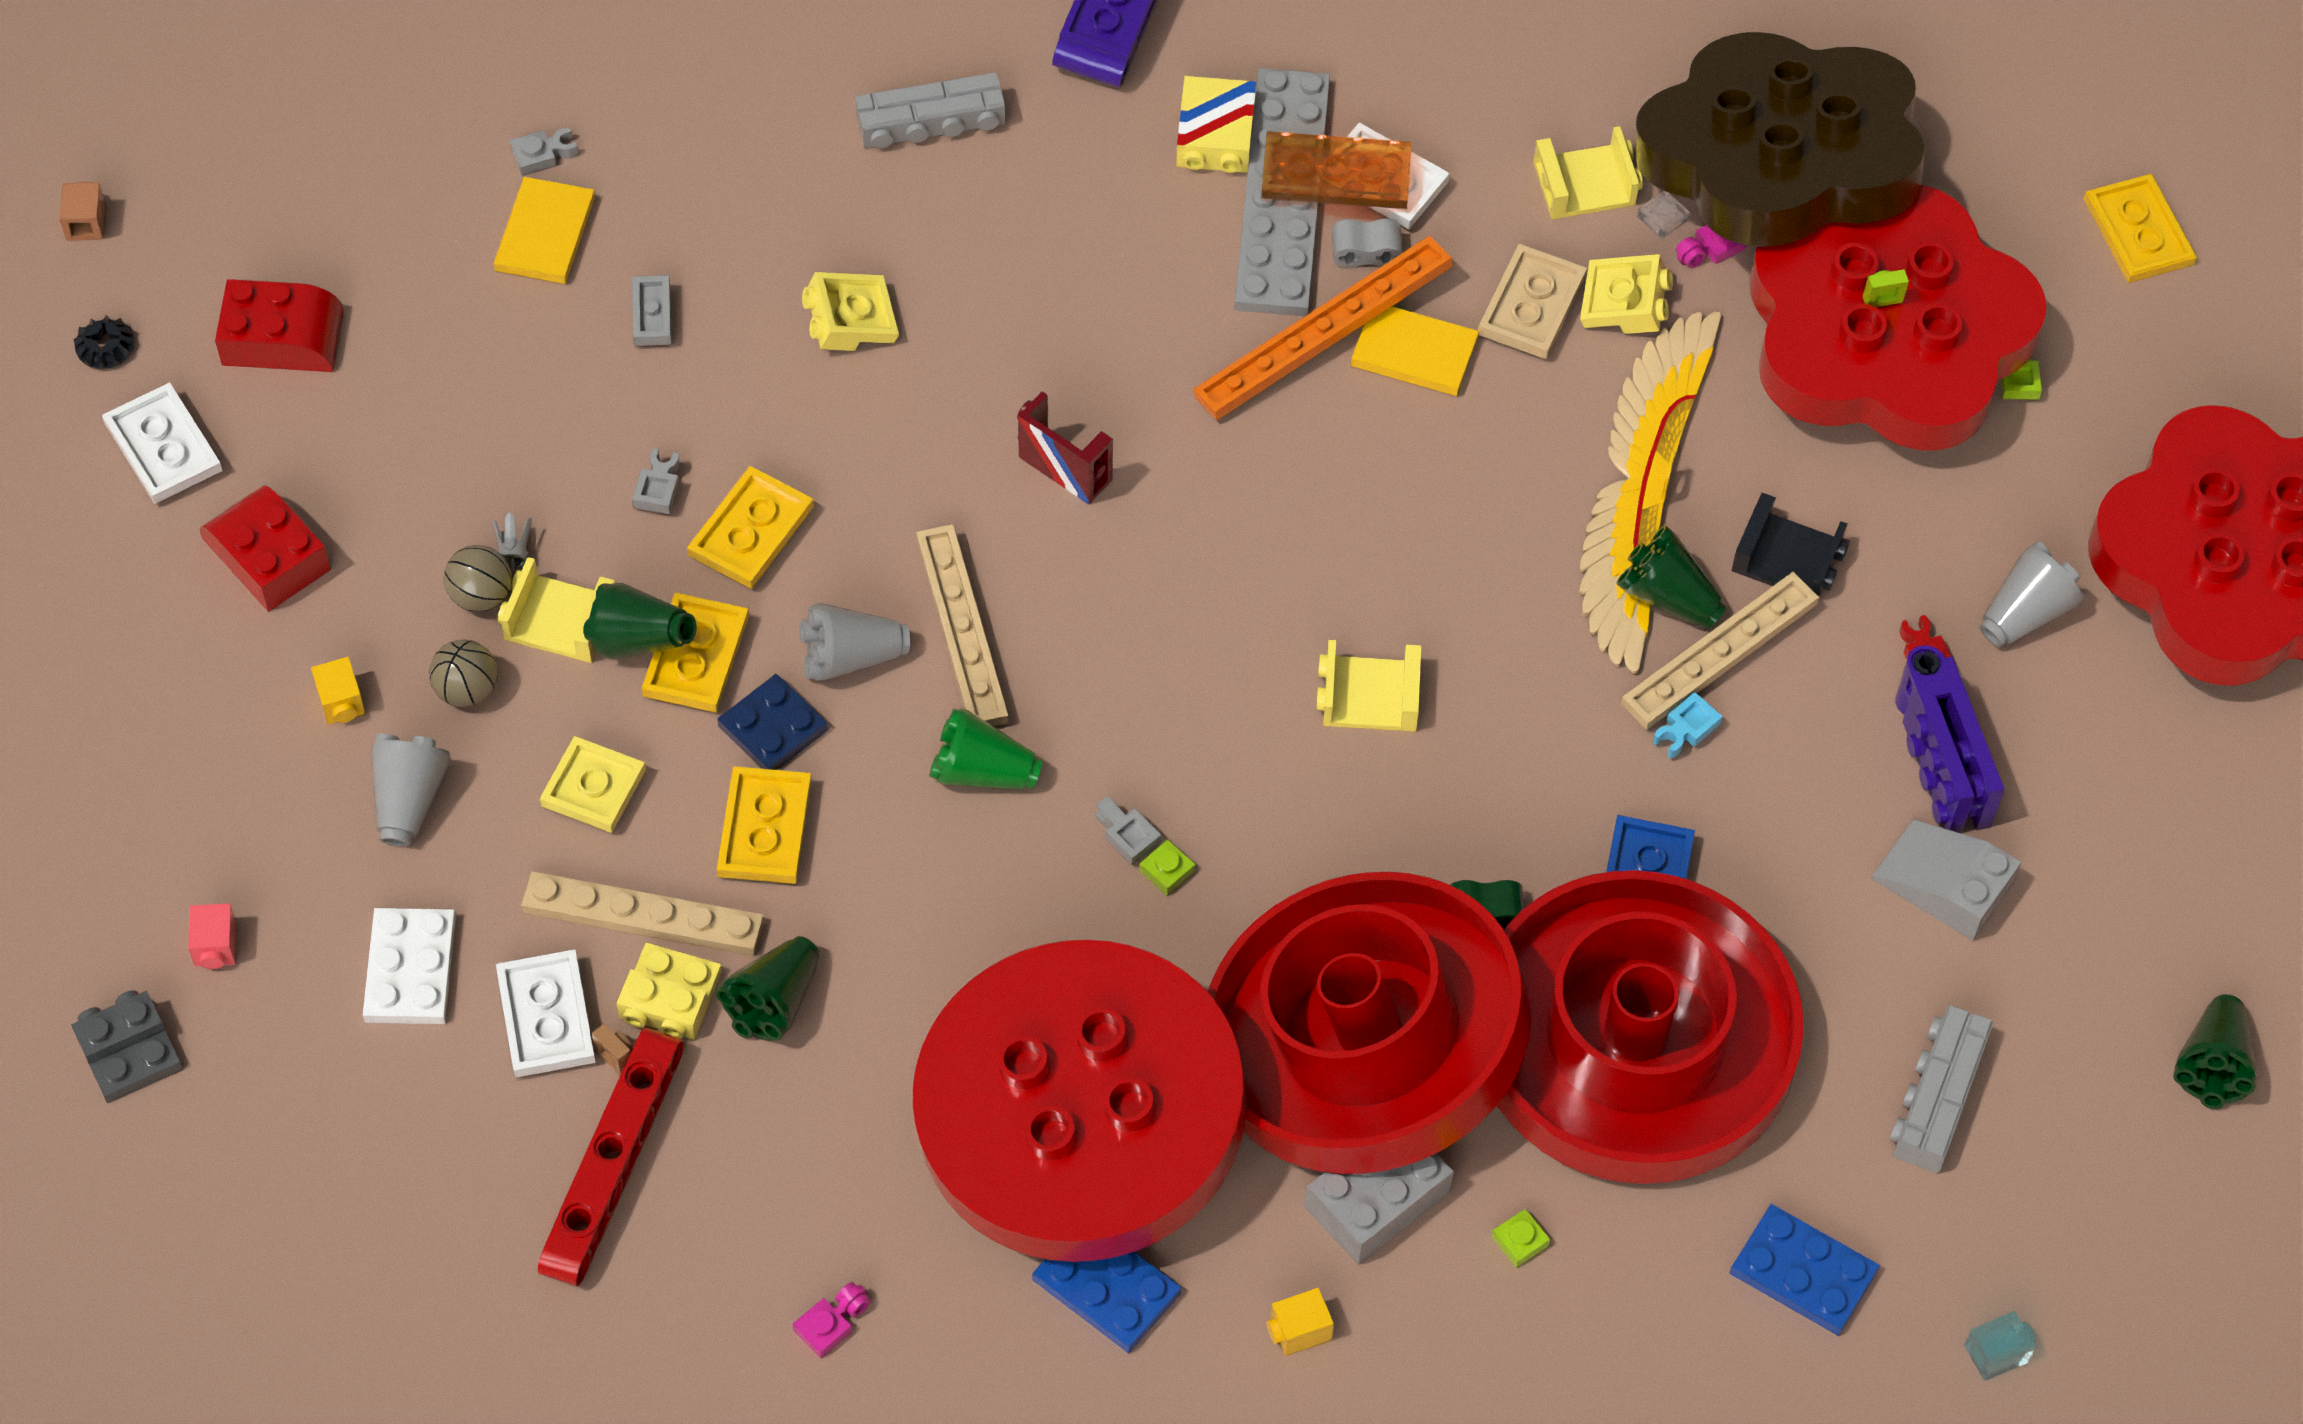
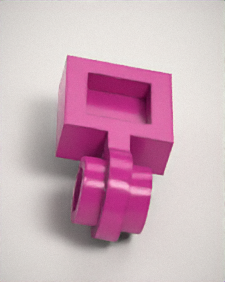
[1676,225,1746,268]
[792,1282,871,1358]

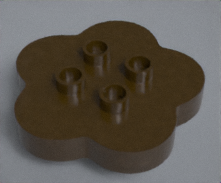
[1636,32,1924,247]

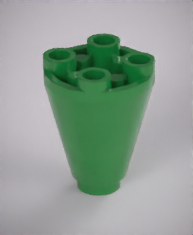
[929,708,1043,790]

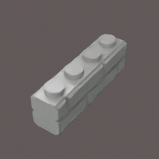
[855,72,1005,149]
[1890,1005,1993,1173]

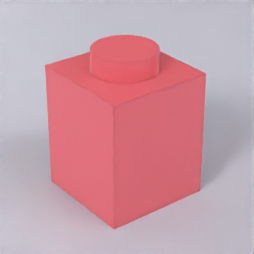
[188,903,237,969]

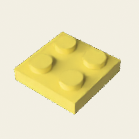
[540,736,646,833]

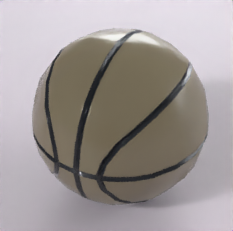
[444,545,512,612]
[429,639,498,708]

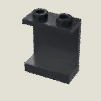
[1731,492,1850,597]

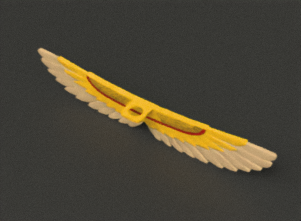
[1579,311,1721,674]

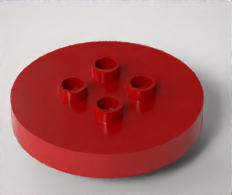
[1497,870,1803,1184]
[1208,871,1531,1174]
[912,939,1246,1262]

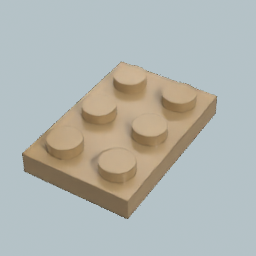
[1478,244,1587,359]

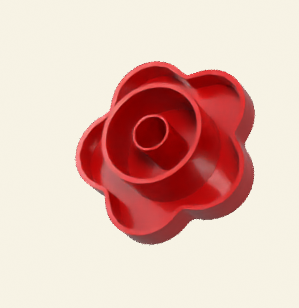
[1750,185,2046,451]
[2088,405,2303,686]

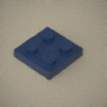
[717,674,828,770]

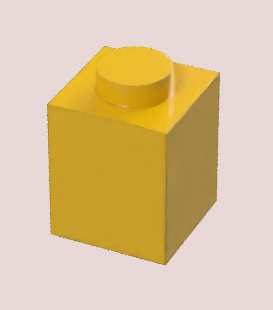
[311,657,365,725]
[1266,1287,1334,1356]

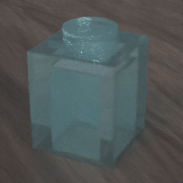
[1964,1311,2035,1381]

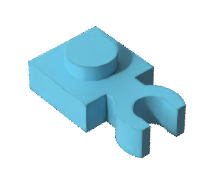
[1653,692,1723,759]

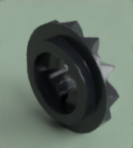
[73,315,135,369]

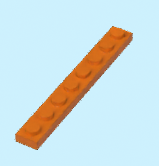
[1193,235,1453,421]

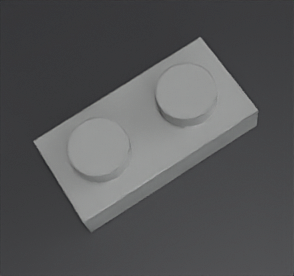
[632,275,671,346]

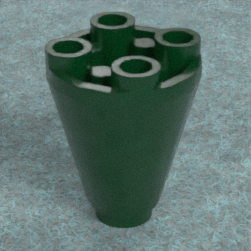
[1616,525,1726,629]
[583,582,697,660]
[716,936,820,1041]
[2173,994,2258,1109]

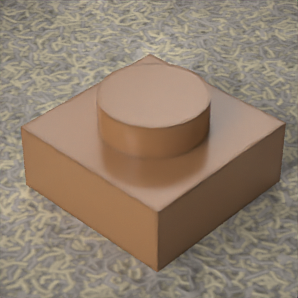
[592,1023,633,1076]

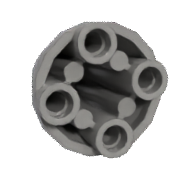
[1979,541,2085,648]
[799,603,910,681]
[371,733,451,847]

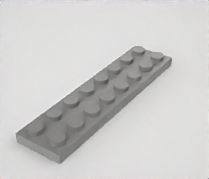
[1234,68,1330,316]

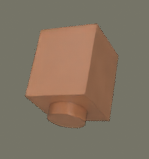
[59,181,106,241]

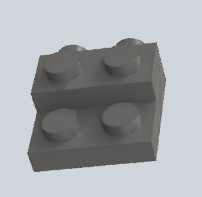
[71,990,183,1103]

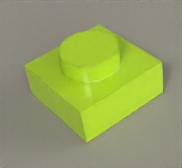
[1863,269,1909,307]
[2000,360,2042,399]
[1139,840,1195,896]
[1491,1209,1550,1268]

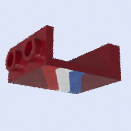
[1017,391,1113,505]

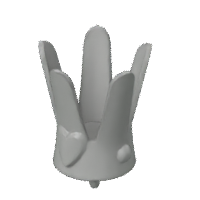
[492,512,532,572]

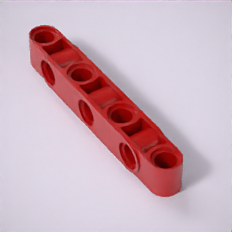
[537,1027,684,1287]

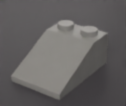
[1871,819,2021,941]

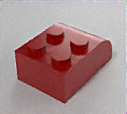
[215,279,344,372]
[199,485,331,612]

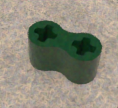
[1450,880,1524,930]

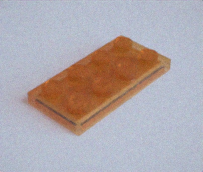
[1261,131,1412,209]

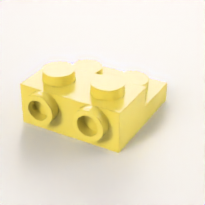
[1580,254,1673,334]
[802,272,899,351]
[616,943,722,1040]

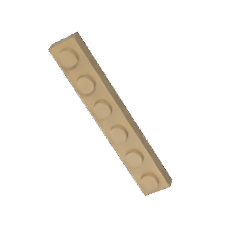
[916,524,1008,726]
[1621,572,1819,731]
[521,871,764,956]

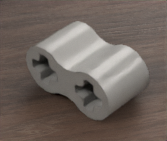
[1332,218,1403,268]

